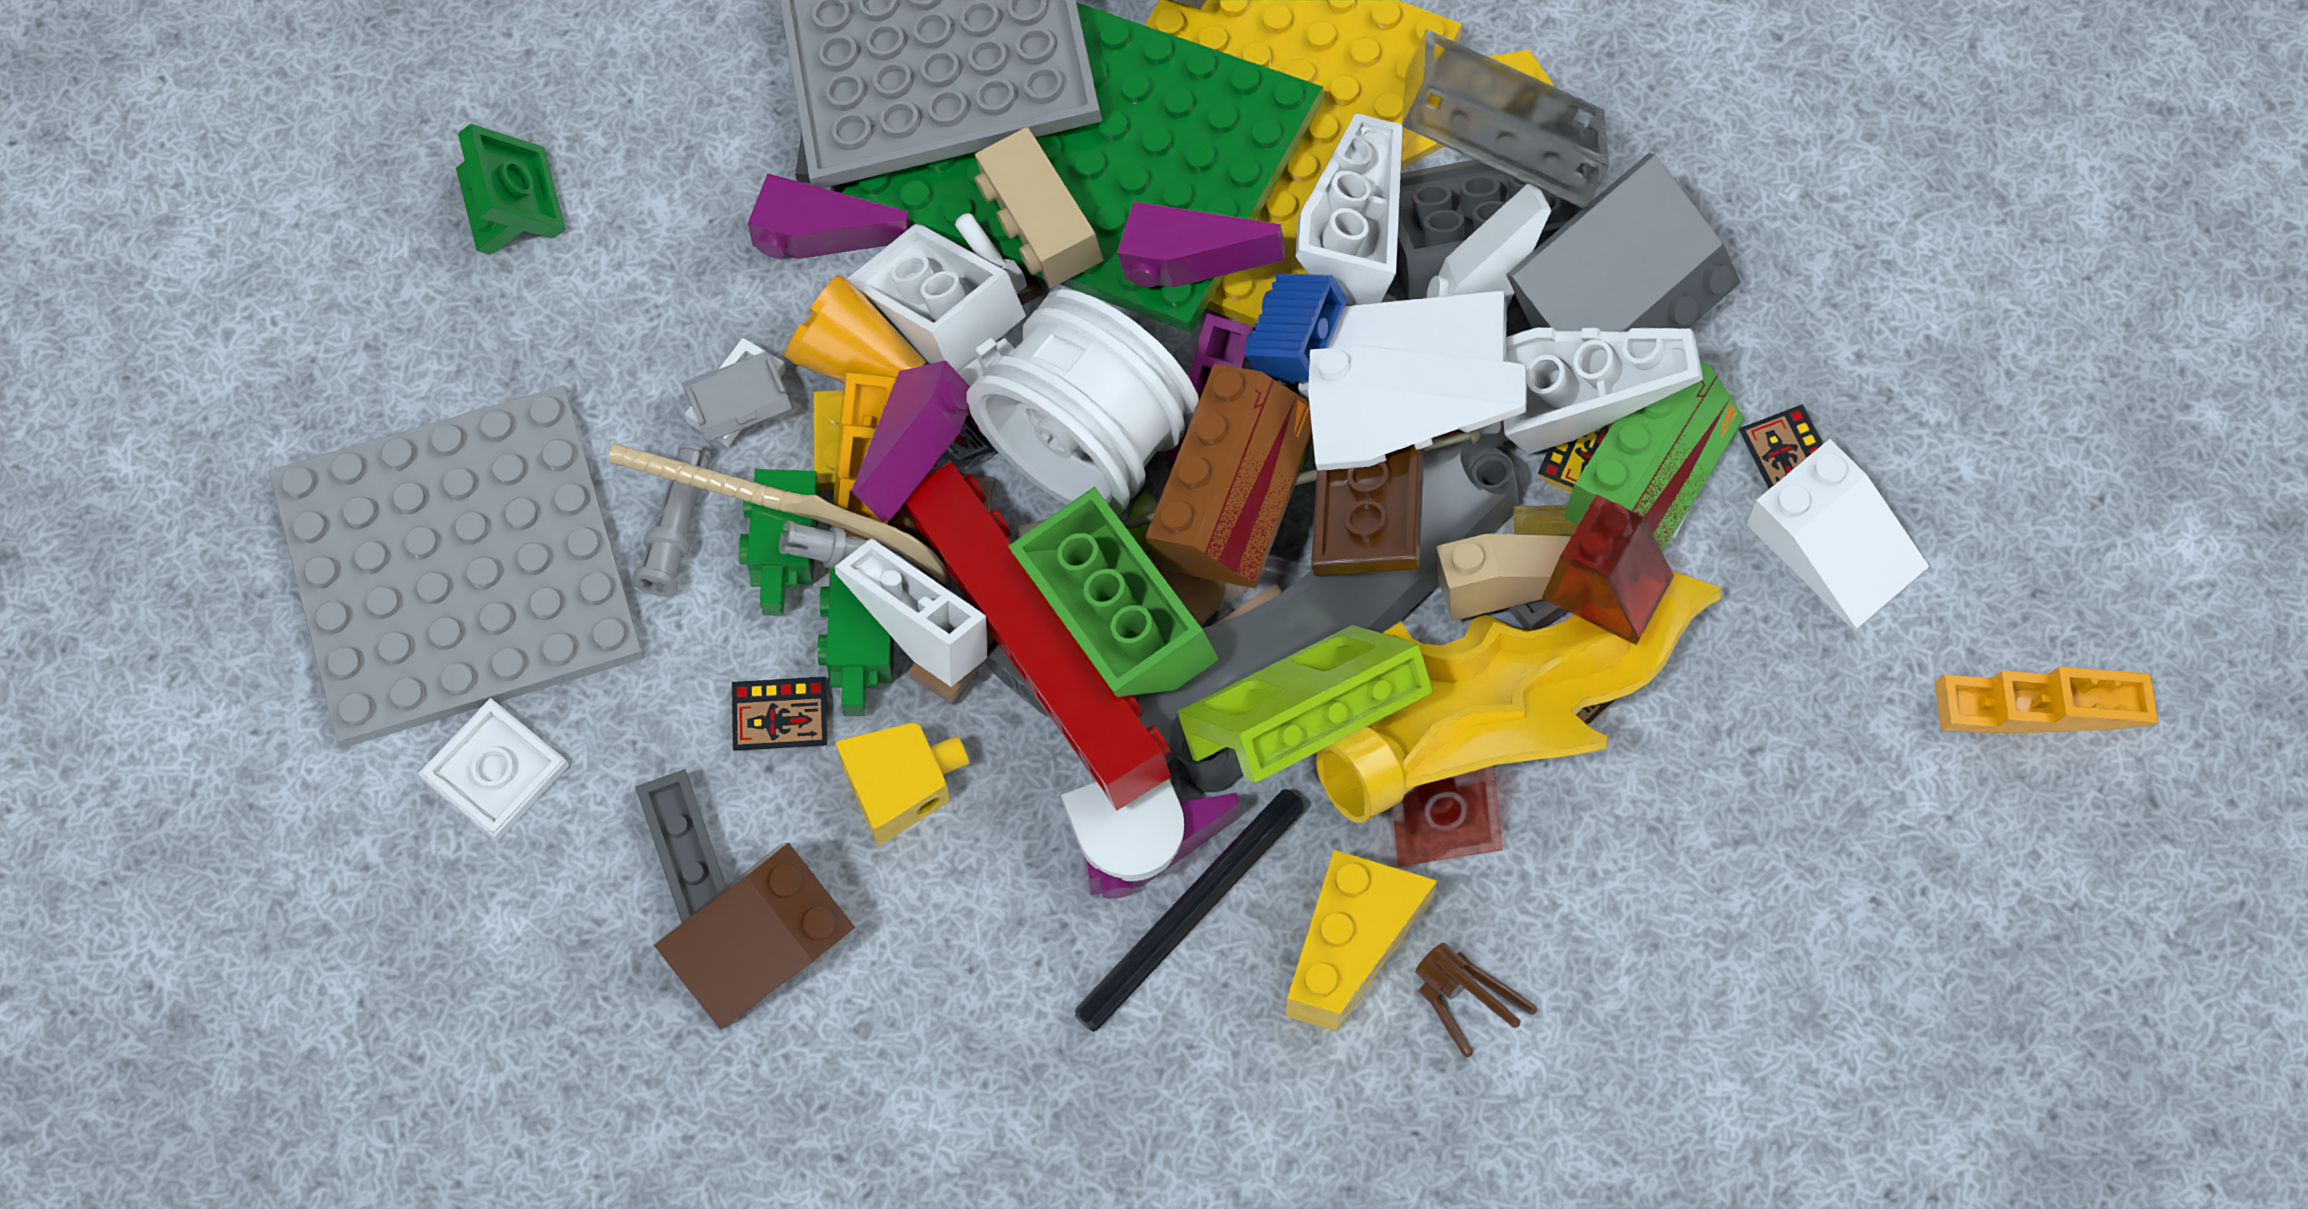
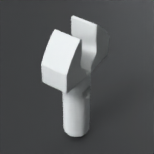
[955,213,1027,294]

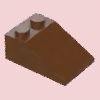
[653,842,855,1030]

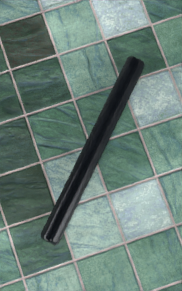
[1075,789,1304,1032]

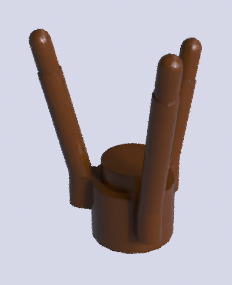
[1415,942,1537,1057]

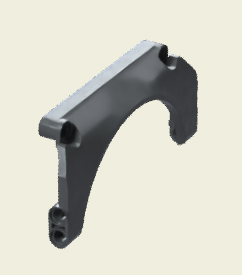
[984,293,1520,793]

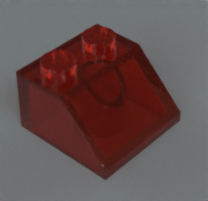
[1542,494,1674,646]
[1387,765,1503,867]

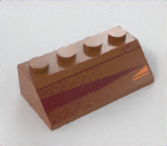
[1145,363,1313,589]

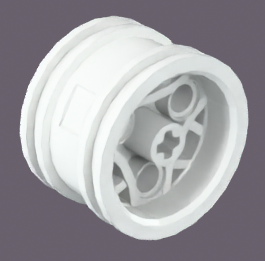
[967,289,1199,516]

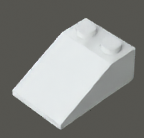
[846,224,1026,372]
[1746,439,1929,631]

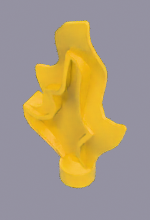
[1316,570,1722,823]

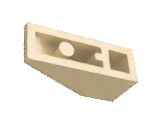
[1436,534,1602,621]

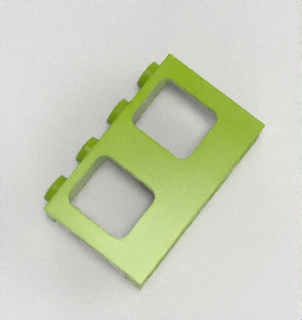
[1177,625,1434,783]

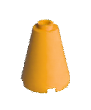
[784,275,927,383]

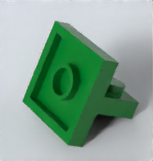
[456,123,566,255]

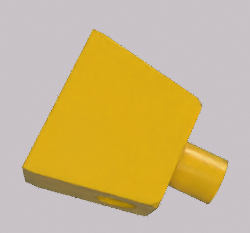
[835,722,970,846]

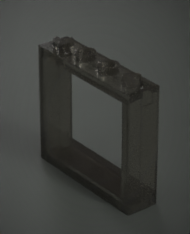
[1402,29,1610,210]

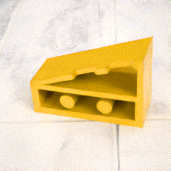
[1285,850,1437,1032]

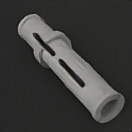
[779,520,933,579]

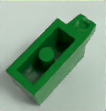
[739,469,821,616]
[817,568,894,716]

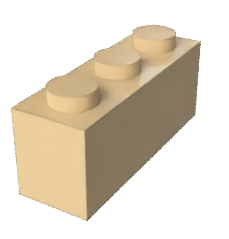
[974,126,1103,289]

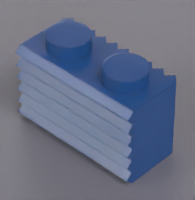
[1245,273,1347,384]

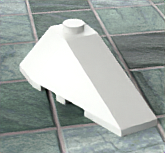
[1295,113,1403,306]
[1503,328,1703,454]
[1308,345,1527,471]

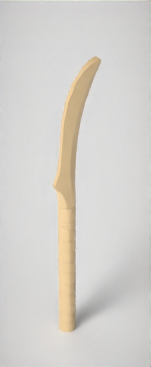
[609,443,948,584]

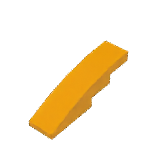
[829,372,896,580]
[1934,667,2158,733]

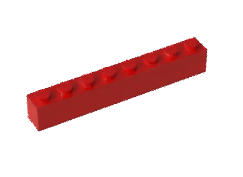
[904,462,1171,811]

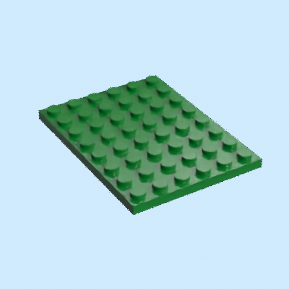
[842,3,1325,333]

